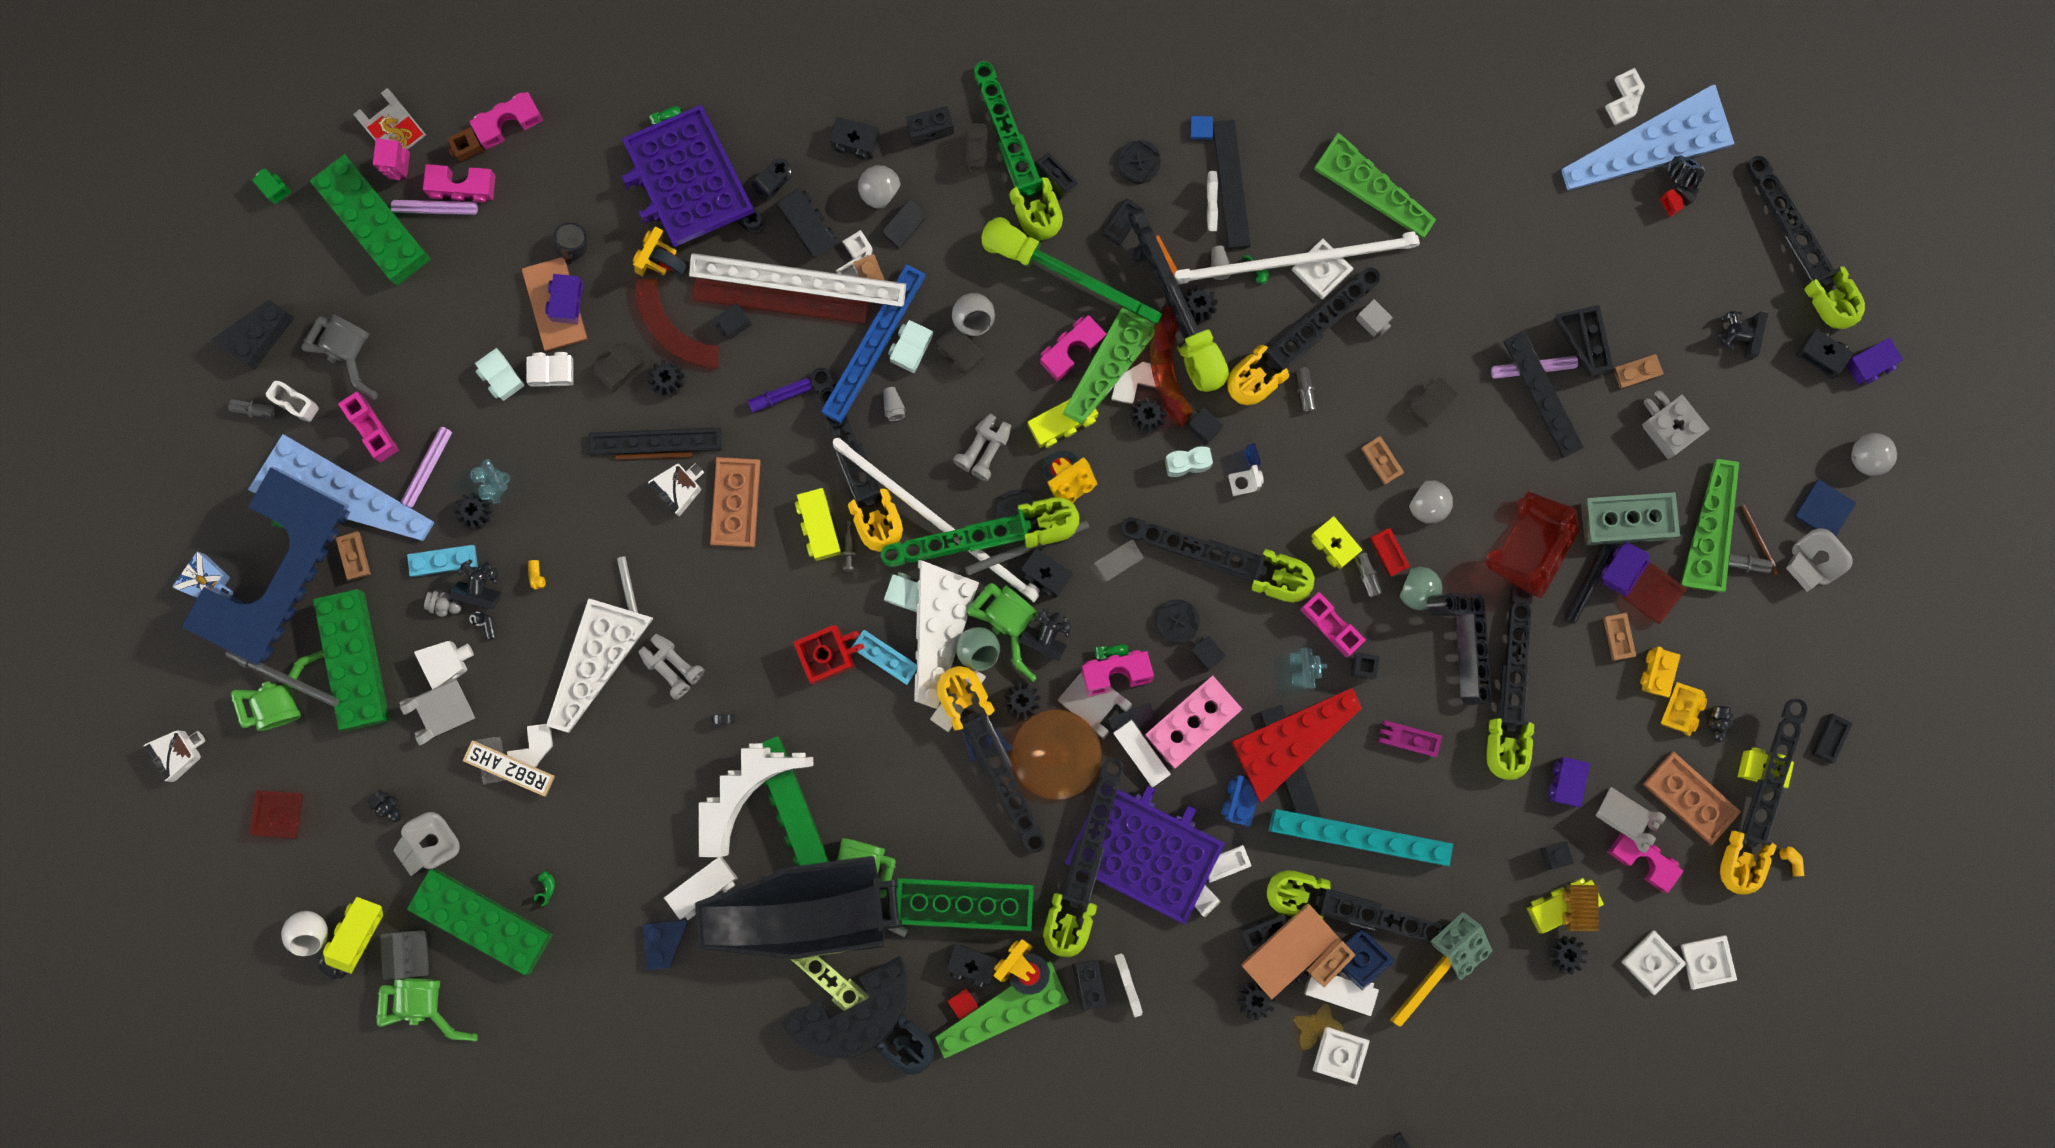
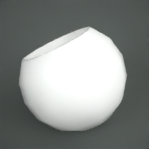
[281,911,328,956]

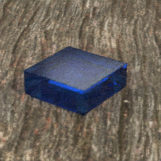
[1245,443,1261,469]

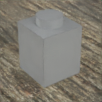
[1356,299,1393,337]

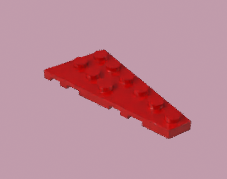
[1232,688,1362,804]

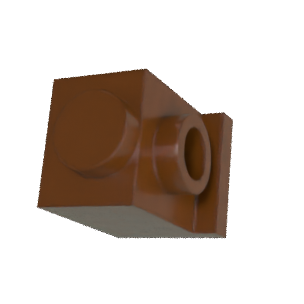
[447,127,485,162]

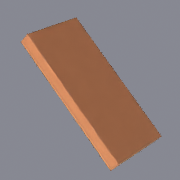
[522,257,588,352]
[710,457,761,548]
[1643,751,1741,845]
[1241,904,1339,999]

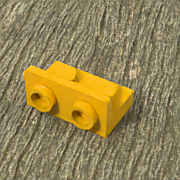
[1640,646,1680,698]
[1661,682,1707,736]

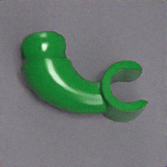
[649,106,683,125]
[1242,255,1269,284]
[1094,644,1130,660]
[534,871,555,907]

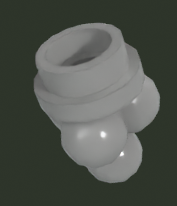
[424,591,462,617]

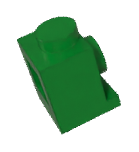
[252,168,292,205]

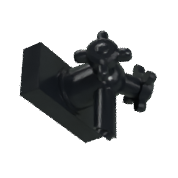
[1717,311,1768,360]
[450,559,501,609]
[1019,608,1071,661]

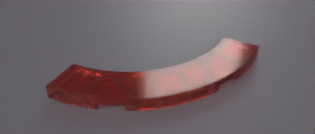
[635,279,720,369]
[1150,305,1194,427]

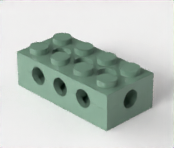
[1581,492,1680,546]

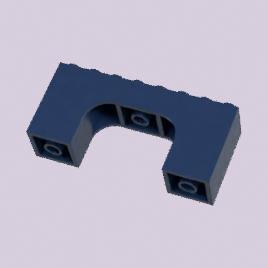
[182,467,350,665]

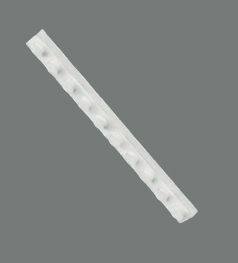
[689,253,906,306]

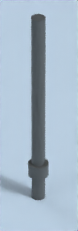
[965,520,1089,575]
[226,650,339,707]

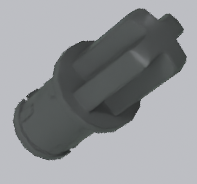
[1296,367,1316,412]
[228,399,275,420]
[1354,553,1382,597]
[1728,553,1772,573]

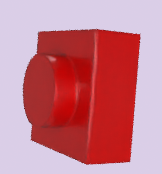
[1660,189,1684,217]

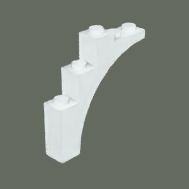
[699,743,813,857]

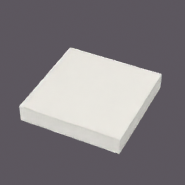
[1292,239,1354,300]
[1621,930,1687,995]
[1680,935,1737,990]
[1313,1027,1370,1085]

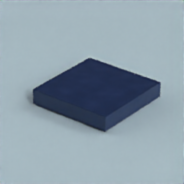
[1794,479,1856,536]
[1341,929,1395,991]

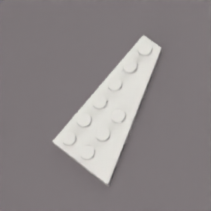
[914,560,979,709]
[546,599,653,733]

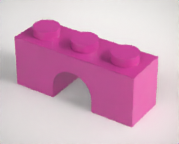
[469,92,544,150]
[373,138,410,181]
[423,165,496,203]
[1040,315,1107,382]
[338,392,399,462]
[1300,592,1366,658]
[1081,650,1154,697]
[1607,833,1683,893]

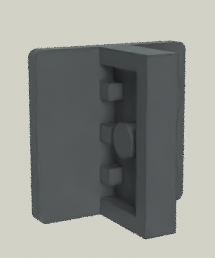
[380,930,429,980]

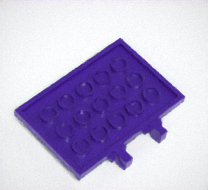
[622,104,754,247]
[1065,783,1225,925]

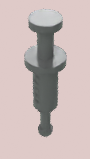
[842,520,856,572]

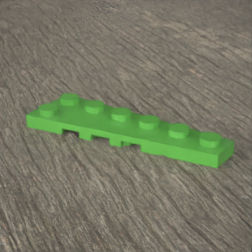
[1314,133,1436,239]
[1063,307,1160,425]
[1679,459,1739,593]
[935,961,1069,1059]

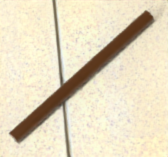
[615,452,693,460]
[1740,505,1780,576]

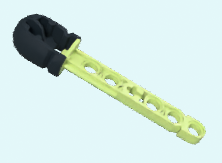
[791,956,934,1075]

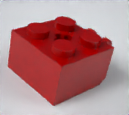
[793,625,865,685]

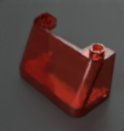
[1486,491,1579,598]

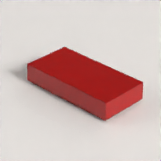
[1369,528,1410,577]
[948,988,979,1020]

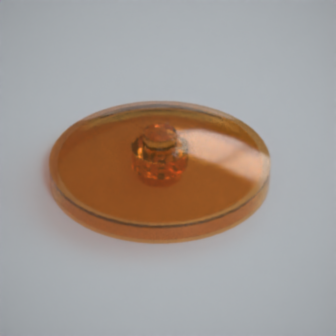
[1012,710,1102,800]

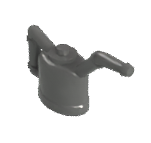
[301,314,378,400]

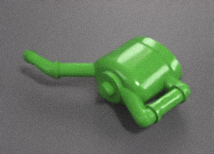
[967,583,1037,683]
[231,650,324,731]
[837,838,896,898]
[376,978,478,1042]

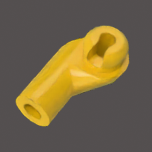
[528,560,546,590]
[1779,846,1804,876]

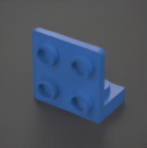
[1221,775,1257,827]

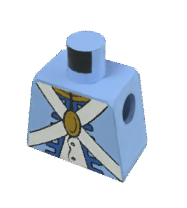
[173,552,233,598]

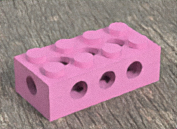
[1144,676,1242,769]

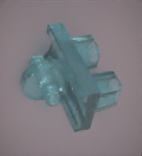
[470,459,510,504]
[1290,647,1327,689]

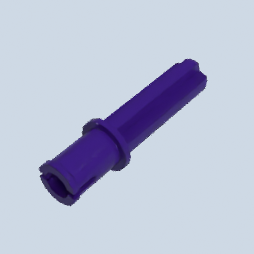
[748,378,813,413]

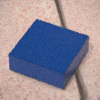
[1191,116,1213,140]

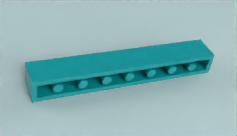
[1269,809,1453,866]

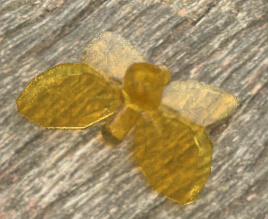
[1295,1004,1344,1050]

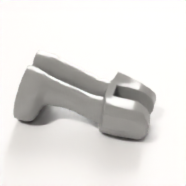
[952,413,1011,481]
[638,634,705,700]

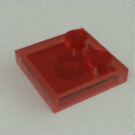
[1623,562,1687,624]
[249,790,304,839]

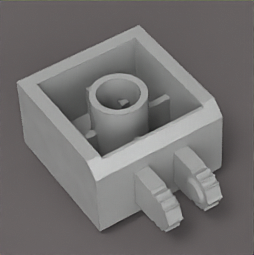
[1642,390,1710,459]

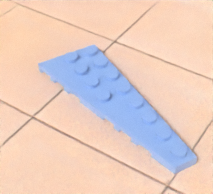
[1561,85,1734,191]
[248,434,435,541]

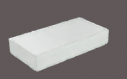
[1208,845,1251,883]

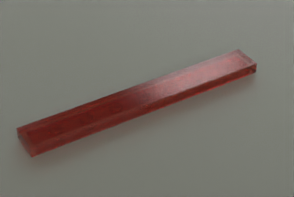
[693,278,869,324]

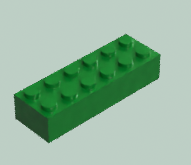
[310,154,431,286]
[313,589,390,731]
[407,869,553,975]
[897,878,1034,931]

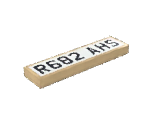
[463,740,555,797]

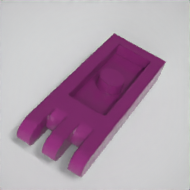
[1378,720,1442,758]

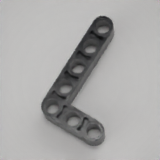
[1427,593,1491,705]

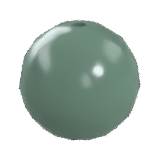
[1400,566,1443,610]
[956,627,1000,671]

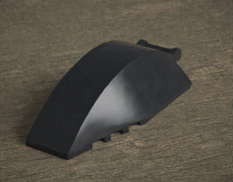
[695,856,902,959]

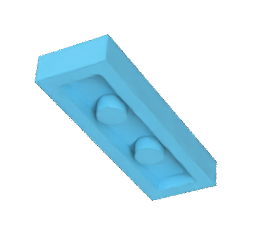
[407,545,478,577]
[852,630,917,685]

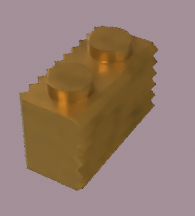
[1562,885,1599,932]

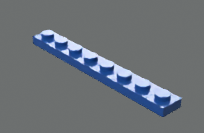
[821,264,926,424]

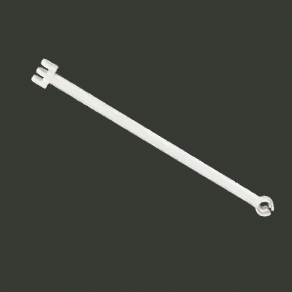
[1174,232,1420,284]
[833,438,1040,602]

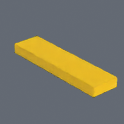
[1390,955,1451,1027]

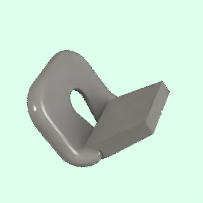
[1786,528,1853,592]
[393,812,460,876]

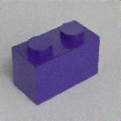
[545,274,584,324]
[1846,338,1903,385]
[1601,541,1650,597]
[1548,757,1590,808]

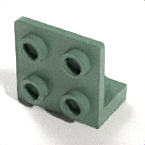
[1431,912,1492,980]

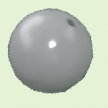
[858,165,901,208]
[952,293,995,336]
[1851,433,1897,476]
[1409,480,1453,524]

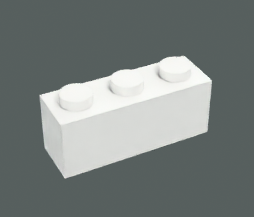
[664,857,738,920]
[1303,972,1379,1016]

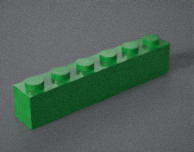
[762,736,830,866]

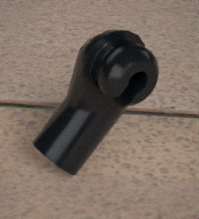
[469,612,497,640]

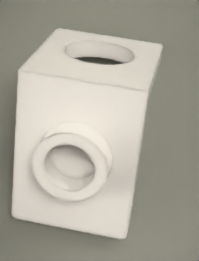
[1228,465,1264,496]
[1194,886,1221,917]

